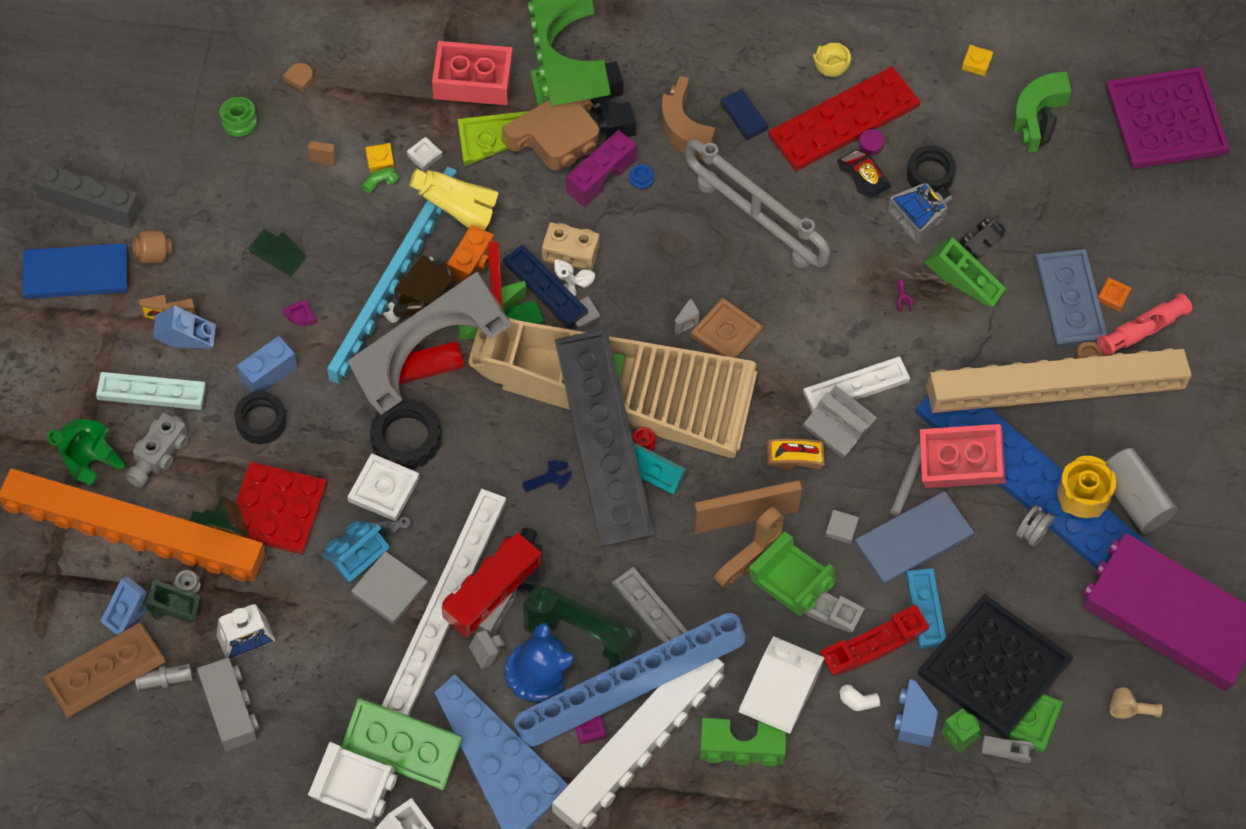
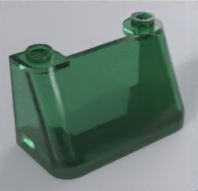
[523,586,641,670]

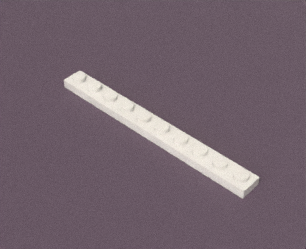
[382,489,506,715]

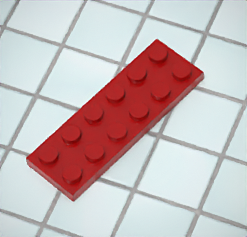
[768,66,920,172]

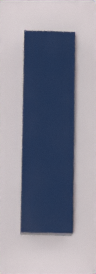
[503,244,588,329]

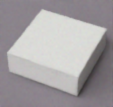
[407,137,442,171]

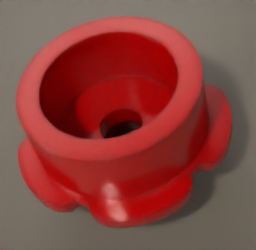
[632,427,657,451]

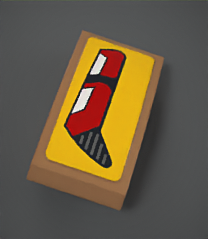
[139,295,196,320]
[766,439,825,470]

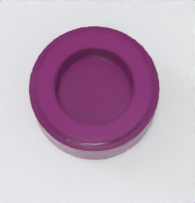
[859,129,884,155]

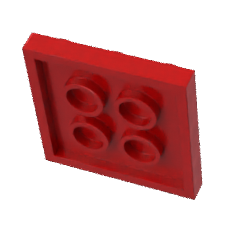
[225,461,328,555]

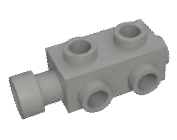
[125,413,189,488]

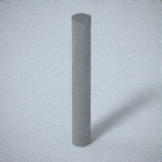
[890,444,921,516]

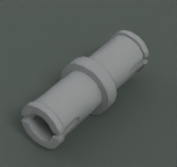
[135,663,194,691]

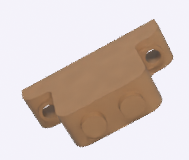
[502,99,599,171]

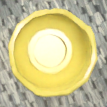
[813,43,852,77]

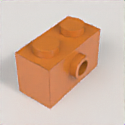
[447,224,495,284]

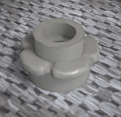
[174,570,201,597]

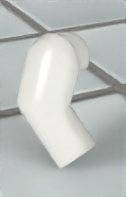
[839,685,880,711]

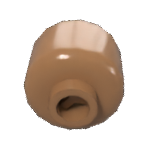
[133,230,172,263]

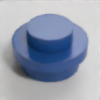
[629,164,654,189]

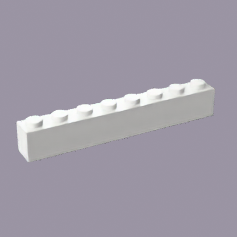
[552,659,724,829]

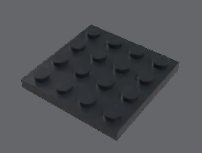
[918,594,1073,739]

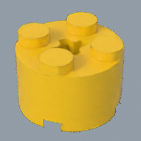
[1057,456,1116,518]

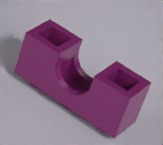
[566,130,637,207]

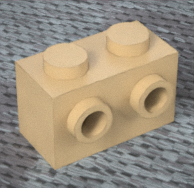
[542,222,599,271]

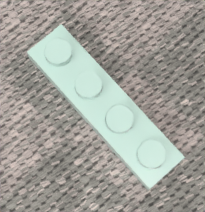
[96,372,206,410]

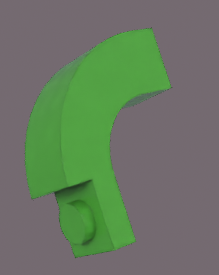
[1013,72,1071,152]

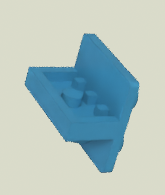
[321,521,390,582]

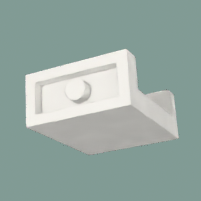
[308,742,397,823]

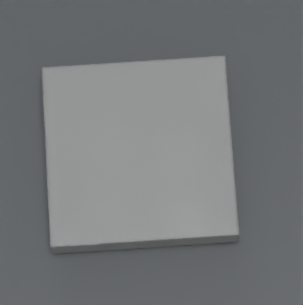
[351,551,428,625]

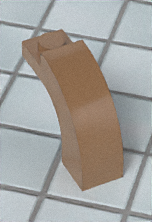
[661,76,715,160]

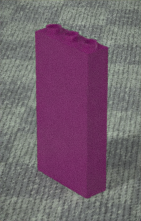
[1082,533,1246,692]

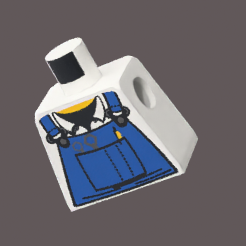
[217,604,275,659]

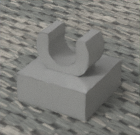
[469,630,505,669]

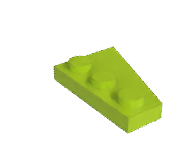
[458,111,529,167]

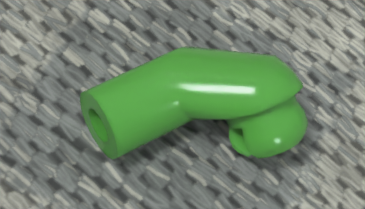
[361,167,399,194]

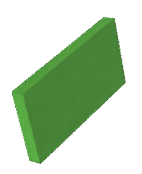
[341,697,464,790]

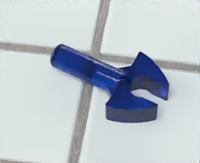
[522,460,572,492]

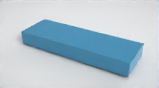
[906,568,946,649]

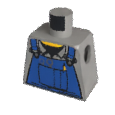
[888,183,952,245]

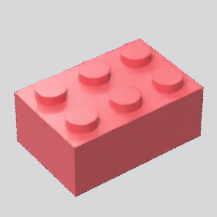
[432,41,513,105]
[920,424,1006,488]

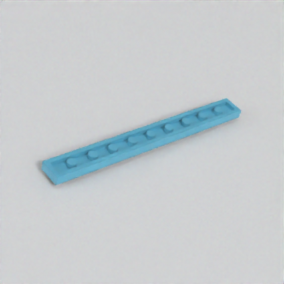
[327,167,457,384]

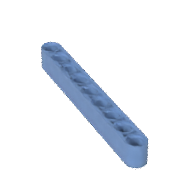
[514,613,746,747]

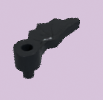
[371,517,412,537]

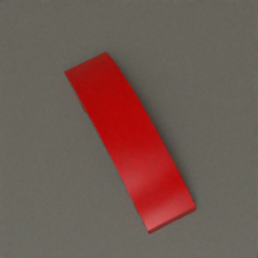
[819,605,930,676]

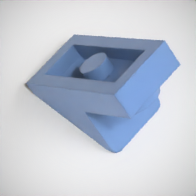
[100,576,149,635]

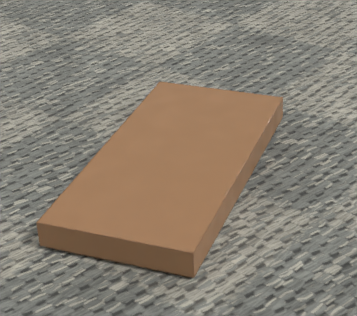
[693,481,802,534]
[43,622,166,718]

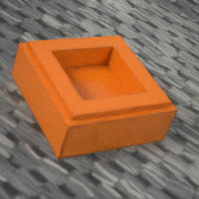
[1098,277,1132,312]

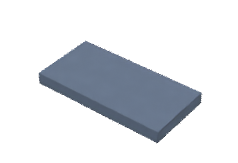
[1035,249,1107,348]
[854,491,974,586]

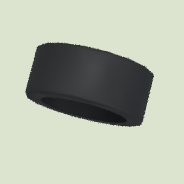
[907,145,956,192]
[234,391,286,445]

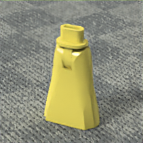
[409,168,499,230]

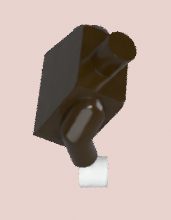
[383,255,454,323]

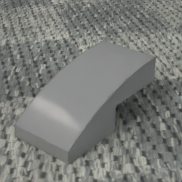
[804,592,865,633]

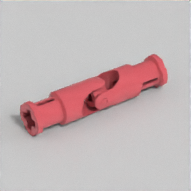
[1097,293,1192,356]

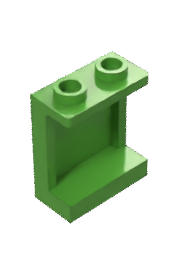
[749,531,836,616]

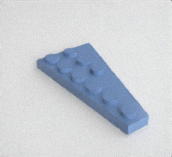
[434,674,568,829]

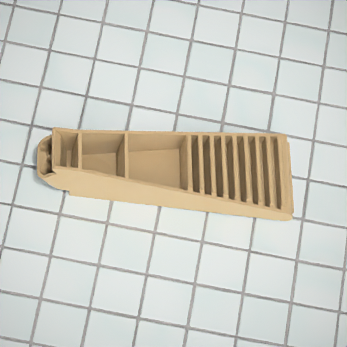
[469,318,757,458]

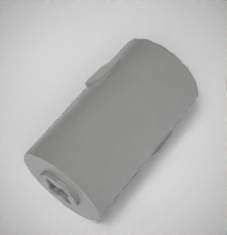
[1106,448,1178,534]

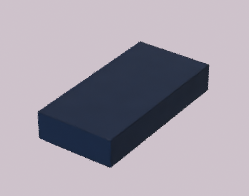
[721,89,768,140]

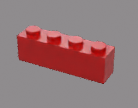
[441,532,542,638]

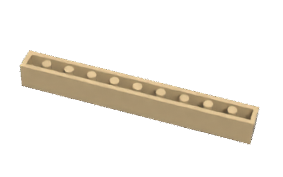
[926,348,1192,413]

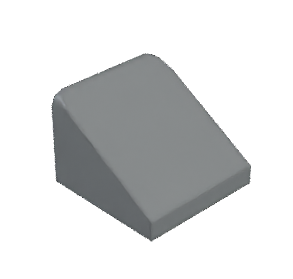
[674,299,700,335]

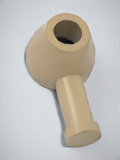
[1109,688,1162,718]

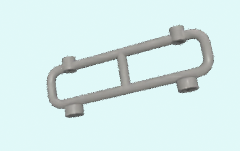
[685,139,830,268]

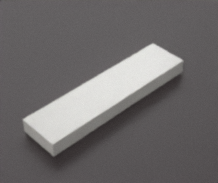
[803,356,910,413]

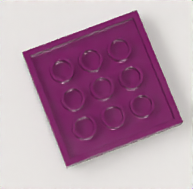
[1105,67,1230,169]

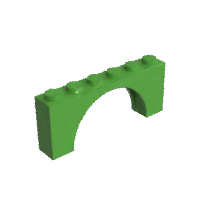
[528,0,611,106]

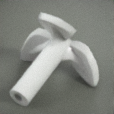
[554,259,595,296]

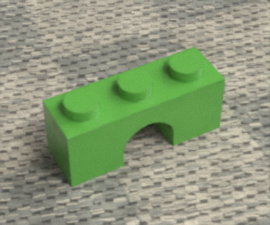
[700,718,786,767]

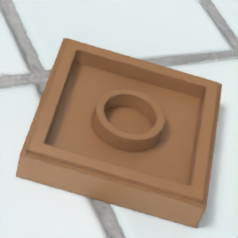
[690,298,763,358]

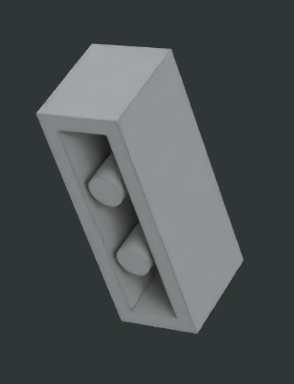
[197,657,259,752]

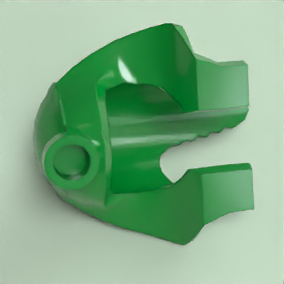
[47,419,125,486]

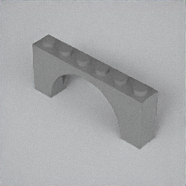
[348,272,512,415]

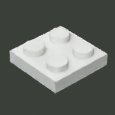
[347,453,420,522]

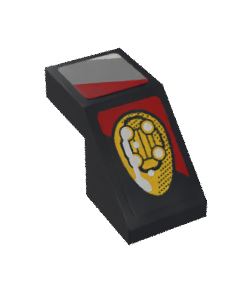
[837,149,891,198]

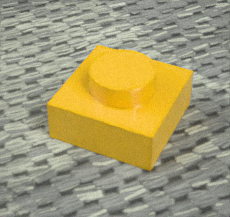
[962,45,993,76]
[365,143,395,173]

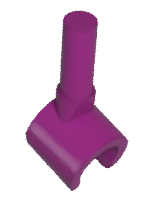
[896,279,913,312]

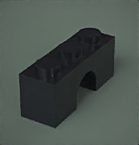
[591,61,636,140]

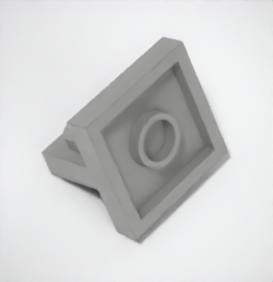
[802,385,877,459]

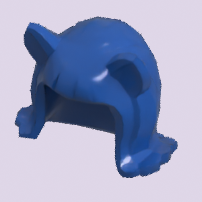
[504,623,574,703]

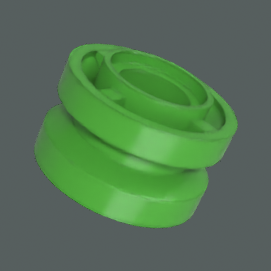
[220,97,257,137]

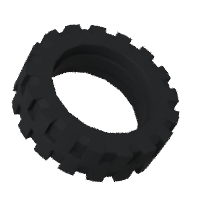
[370,399,441,470]

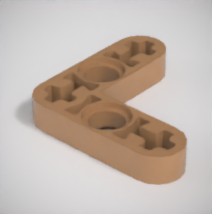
[714,507,784,589]

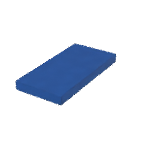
[22,243,128,299]

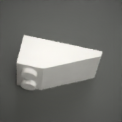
[739,636,824,734]

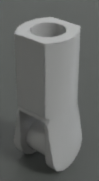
[981,734,1034,764]

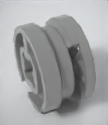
[1016,505,1055,548]

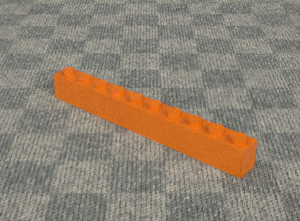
[0,468,266,582]

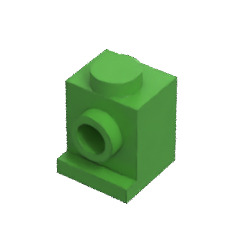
[942,708,981,753]

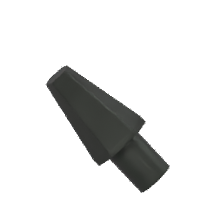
[1039,107,1057,146]

